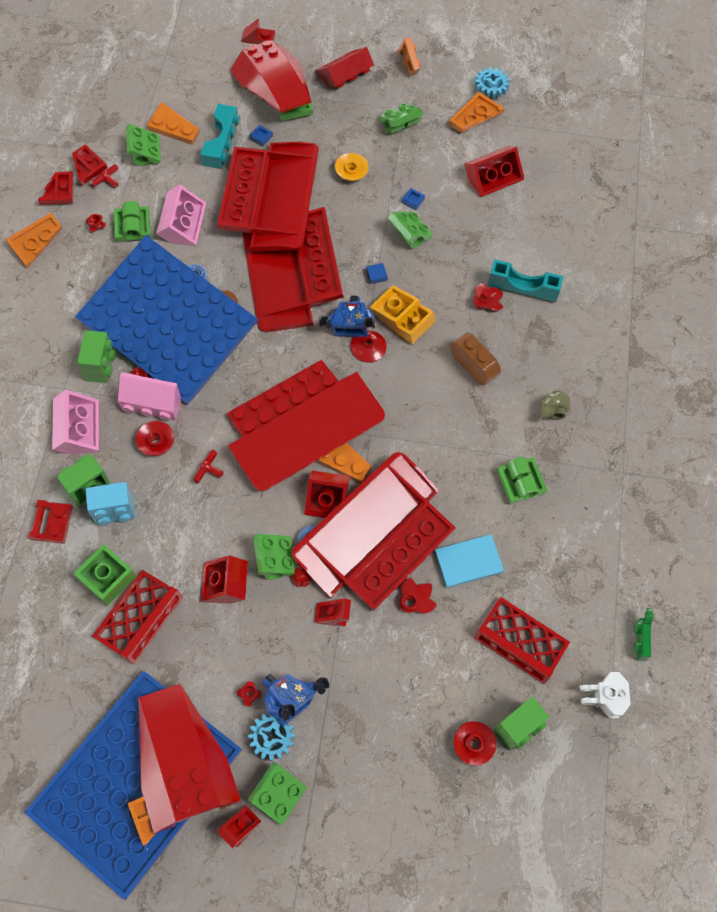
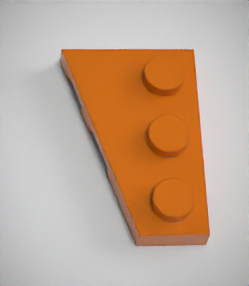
[449,92,505,133]

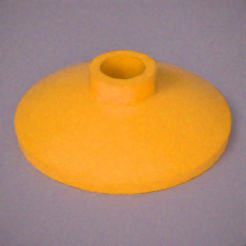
[335,153,369,181]

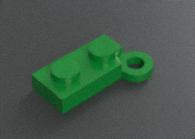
[634,608,653,662]

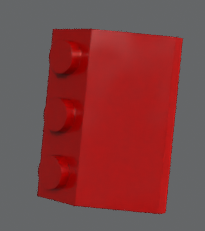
[315,47,374,89]
[464,146,525,197]

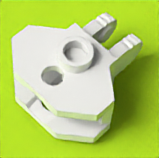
[580,672,631,719]

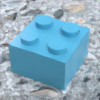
[86,482,136,525]

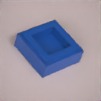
[250,125,273,146]
[402,188,425,210]
[366,263,388,284]

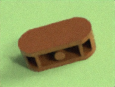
[450,332,501,386]

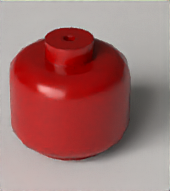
[290,566,311,587]

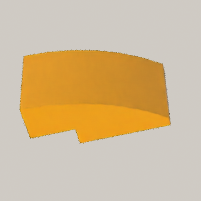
[369,285,436,344]

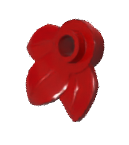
[473,283,503,311]
[399,577,437,614]

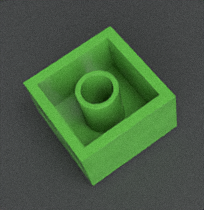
[77,330,116,383]
[57,453,110,508]
[73,544,137,606]
[494,696,550,751]

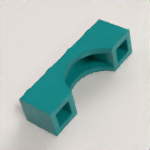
[200,103,240,169]
[487,259,564,302]

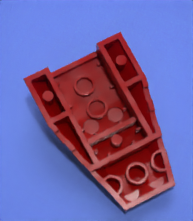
[230,40,312,113]
[139,684,241,834]

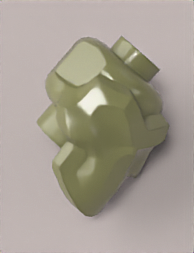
[541,390,570,421]

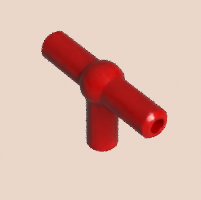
[90,164,119,188]
[193,450,224,484]

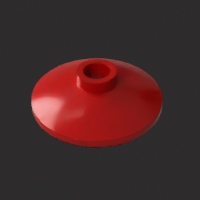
[351,330,387,363]
[136,421,175,456]
[453,721,496,766]

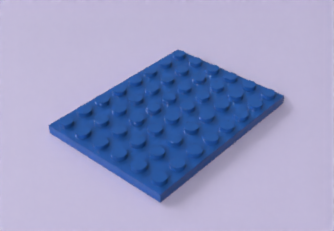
[75,235,258,405]
[24,670,242,900]

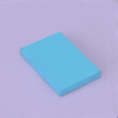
[434,535,504,588]

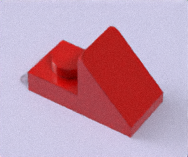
[242,19,276,44]
[315,598,351,627]
[217,805,261,849]

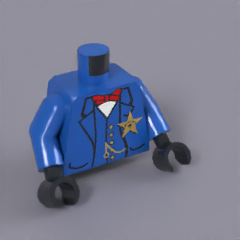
[319,295,376,337]
[262,674,329,726]

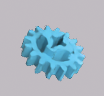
[474,67,510,99]
[248,714,295,761]

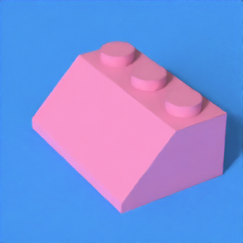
[156,184,206,246]
[118,372,182,421]
[52,390,99,454]

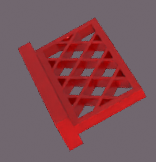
[92,570,183,665]
[474,597,570,684]

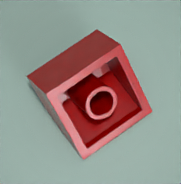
[304,470,350,518]
[200,555,248,604]

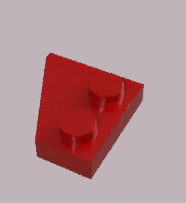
[72,144,108,186]
[38,171,74,205]

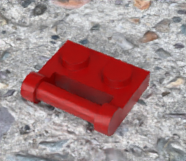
[28,500,73,544]

